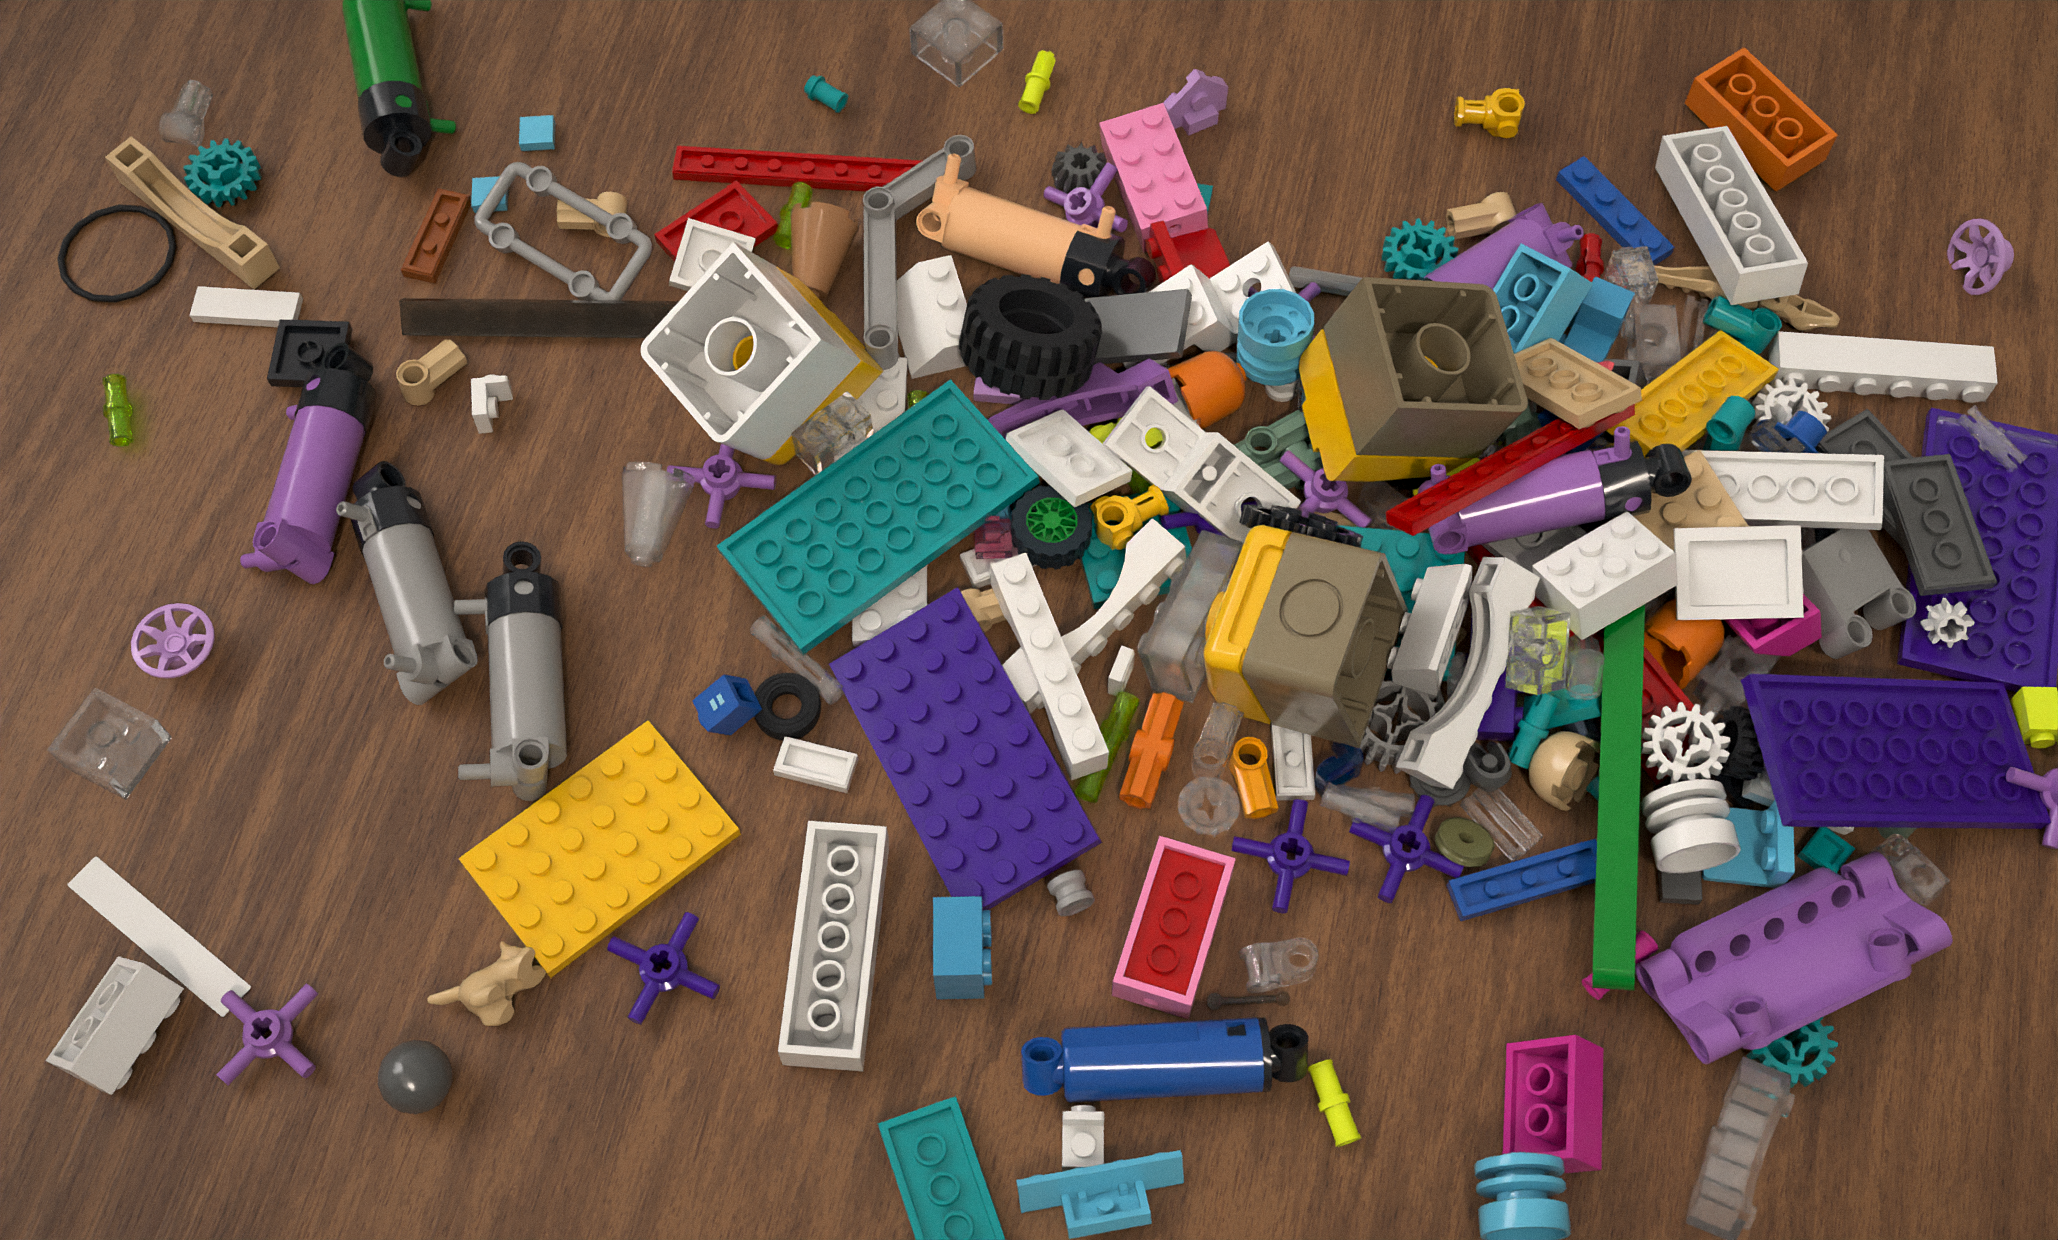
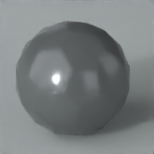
[378,1040,453,1114]

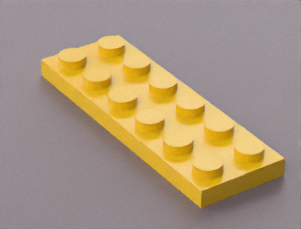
[1606,330,1779,458]

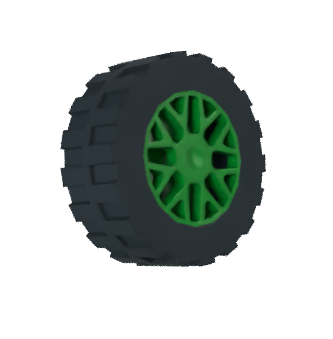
[1011,485,1093,570]

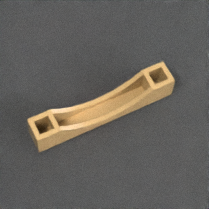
[105,136,280,290]

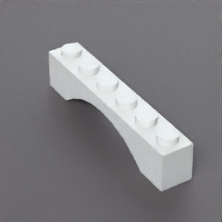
[1003,518,1186,714]
[990,553,1109,781]
[1396,557,1540,789]

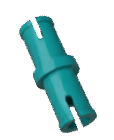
[1507,688,1561,769]

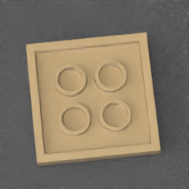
[1608,450,1749,551]

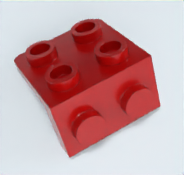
[1145,220,1230,284]

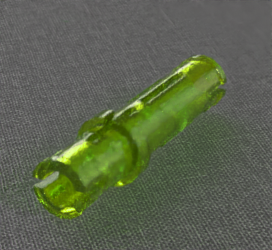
[1075,692,1140,803]

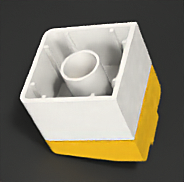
[641,242,884,465]

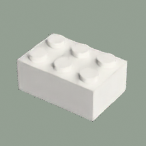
[1532,511,1678,640]

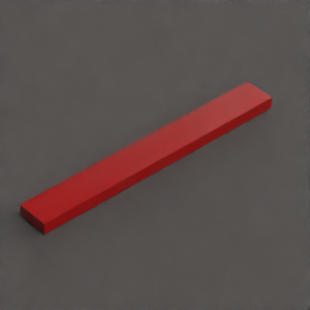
[672,146,922,192]
[1386,404,1635,536]

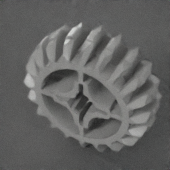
[1353,673,1443,774]

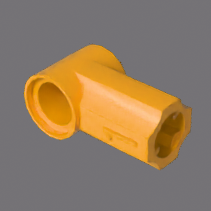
[1229,737,1279,819]

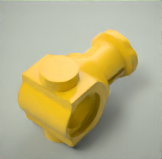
[1454,88,1525,138]
[1091,484,1169,550]

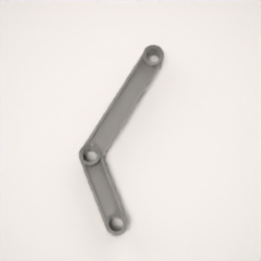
[863,135,976,370]

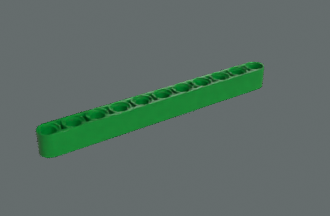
[1592,604,1645,991]

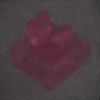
[975,516,1013,559]

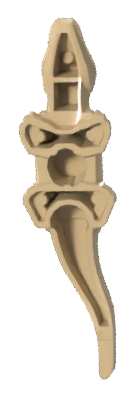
[1615,256,1840,332]

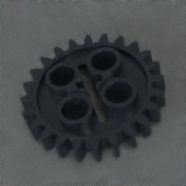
[1239,504,1363,547]

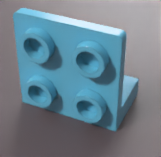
[1702,800,1795,888]

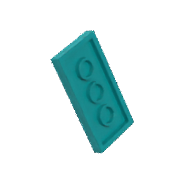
[878,1096,1005,1240]

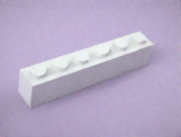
[1768,331,1998,403]

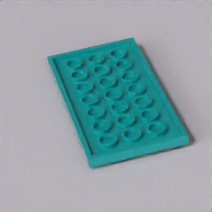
[717,379,1040,655]

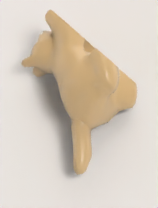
[427,941,546,1026]

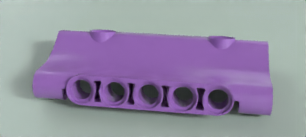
[1635,851,1952,1064]

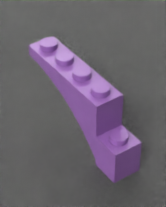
[987,358,1178,440]

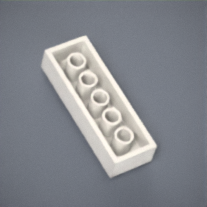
[1655,126,1808,305]
[778,821,890,1071]

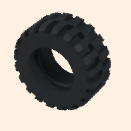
[959,274,1102,400]

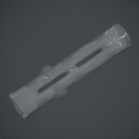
[750,615,845,705]

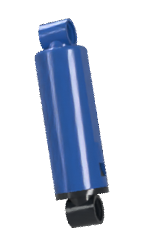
[1021,1017,1309,1102]

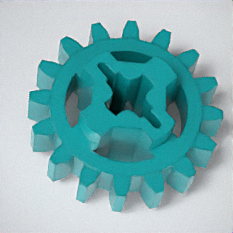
[183,138,261,207]
[1381,219,1458,280]
[1746,1016,1838,1088]

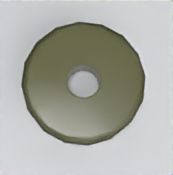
[1435,817,1495,867]

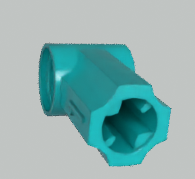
[1703,296,1782,354]
[1703,396,1755,451]

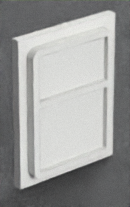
[1673,525,1804,620]

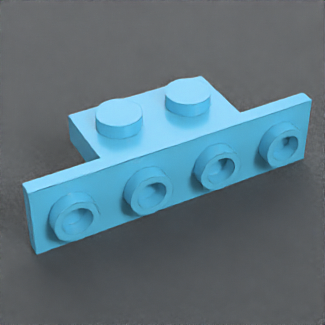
[1016,1150,1184,1239]

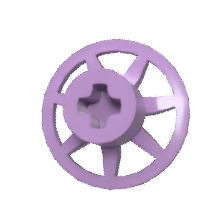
[1947,219,2014,295]
[131,603,215,679]

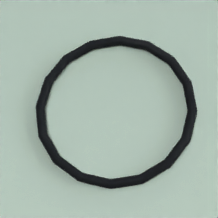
[57,205,177,302]

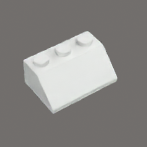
[897,255,967,379]
[1387,564,1472,696]
[46,957,184,1095]

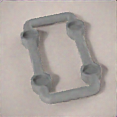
[474,162,652,306]

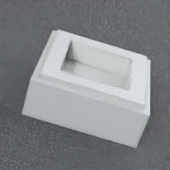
[1108,645,1135,697]

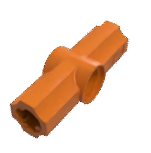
[1119,692,1184,809]

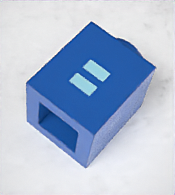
[692,674,762,735]

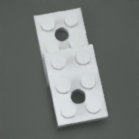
[1124,241,1296,370]
[1102,386,1301,549]

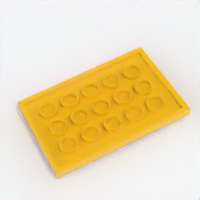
[458,720,741,978]

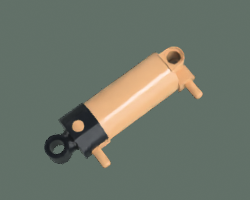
[916,154,1156,298]

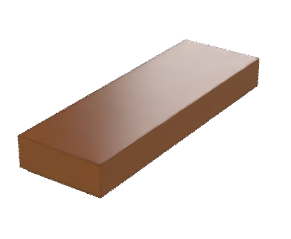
[401,188,471,284]

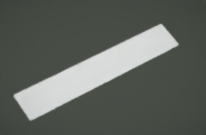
[67,857,251,1017]

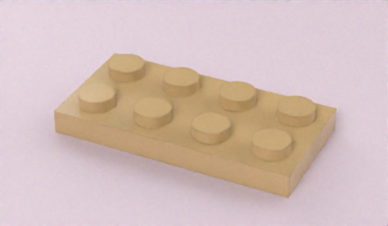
[1514,338,1642,429]

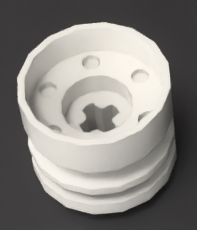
[1641,779,1741,873]

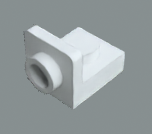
[471,375,513,434]
[1062,1105,1104,1170]

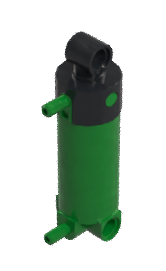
[342,0,456,177]

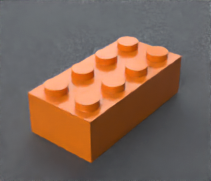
[1684,47,1838,192]

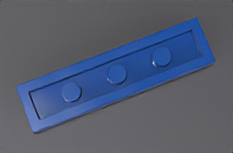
[1556,156,1674,265]
[1446,838,1597,922]

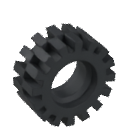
[1717,705,1765,781]

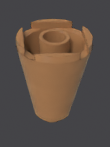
[790,202,859,300]

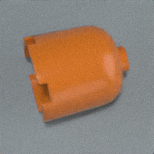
[1168,350,1246,430]
[1644,598,1724,689]

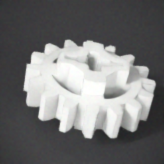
[1751,378,1831,452]
[1641,702,1730,784]

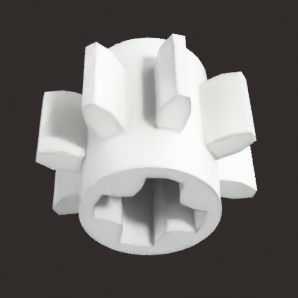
[1921,598,1974,648]

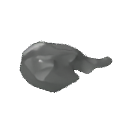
[1463,741,1512,792]

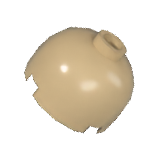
[1529,731,1600,811]

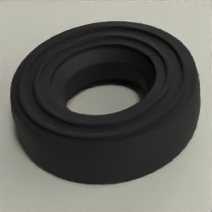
[754,673,821,740]

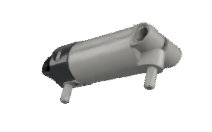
[336,461,478,705]
[454,541,567,801]

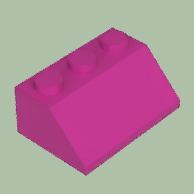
[1724,594,1822,656]
[1503,1035,1604,1173]

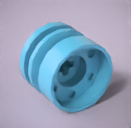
[1237,289,1314,386]
[1474,1152,1571,1240]

